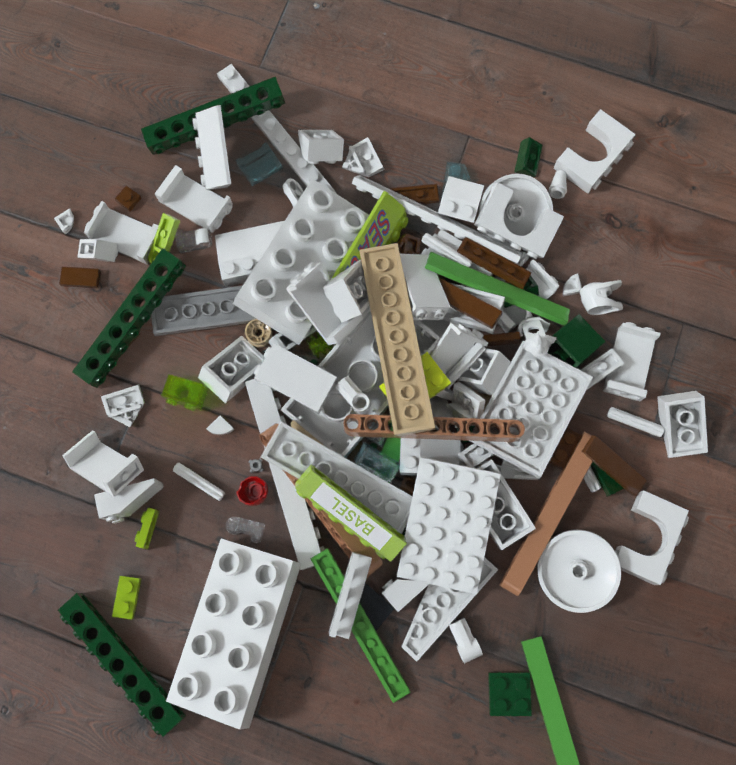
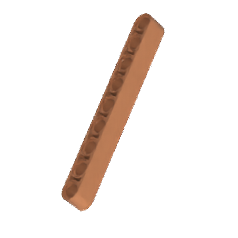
[343,414,525,442]
[259,423,383,578]
[500,432,592,596]

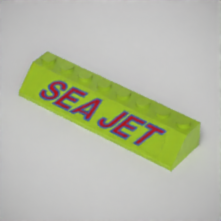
[331,191,408,279]

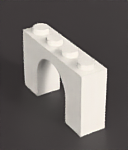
[554,109,635,193]
[474,182,564,260]
[615,491,689,585]

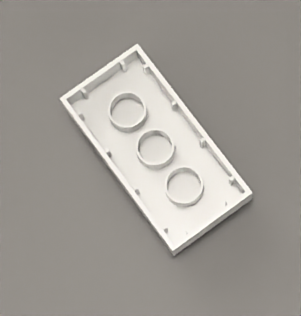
[233,178,369,345]
[281,305,441,458]
[166,539,301,730]

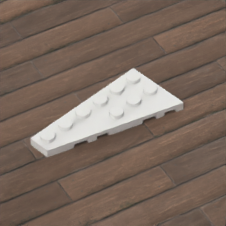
[401,557,498,661]

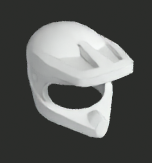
[579,280,623,315]

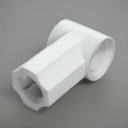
[335,376,370,414]
[449,618,483,664]

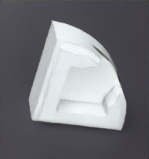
[54,209,74,234]
[563,274,582,296]
[206,416,234,435]

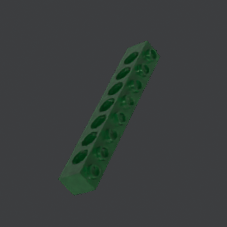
[141,76,286,155]
[72,248,186,388]
[58,593,186,737]

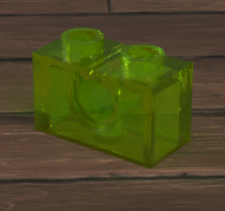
[161,374,208,411]

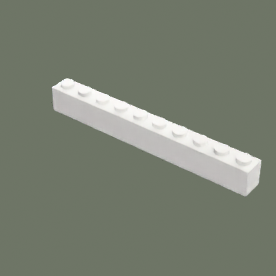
[245,379,325,570]

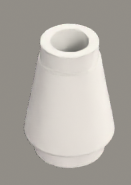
[549,170,567,199]

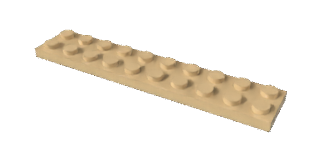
[359,243,435,437]

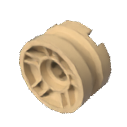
[245,319,273,348]

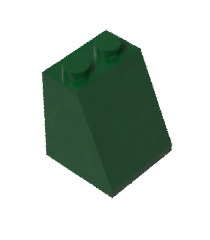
[547,314,606,368]

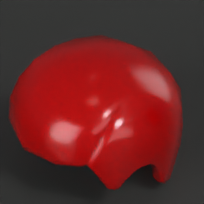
[236,476,268,506]

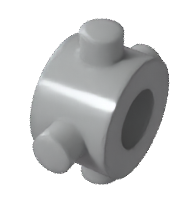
[249,458,264,473]

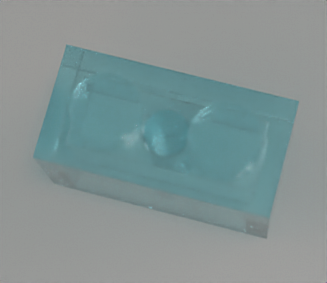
[354,442,400,484]

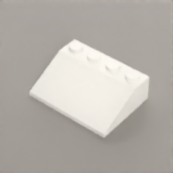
[193,105,231,190]
[215,221,284,287]

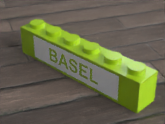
[295,464,407,562]

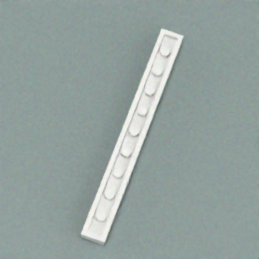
[217,64,337,194]
[352,175,524,264]
[458,349,624,468]

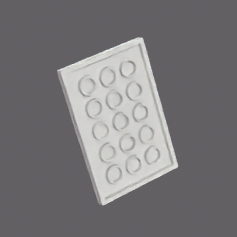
[471,341,593,479]
[397,457,501,594]

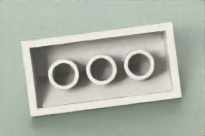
[476,459,536,550]

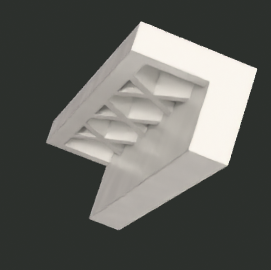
[329,552,372,639]

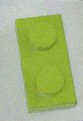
[135,508,160,550]
[112,576,141,620]

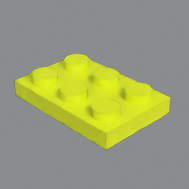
[379,352,451,399]

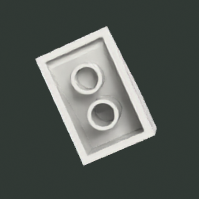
[323,260,370,322]
[198,336,265,404]
[657,391,708,458]
[400,438,460,476]
[94,478,164,524]

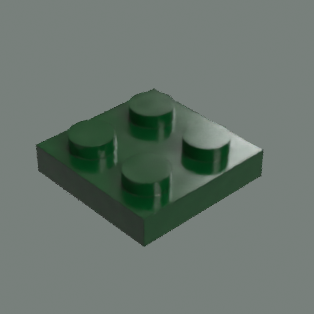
[488,672,532,716]

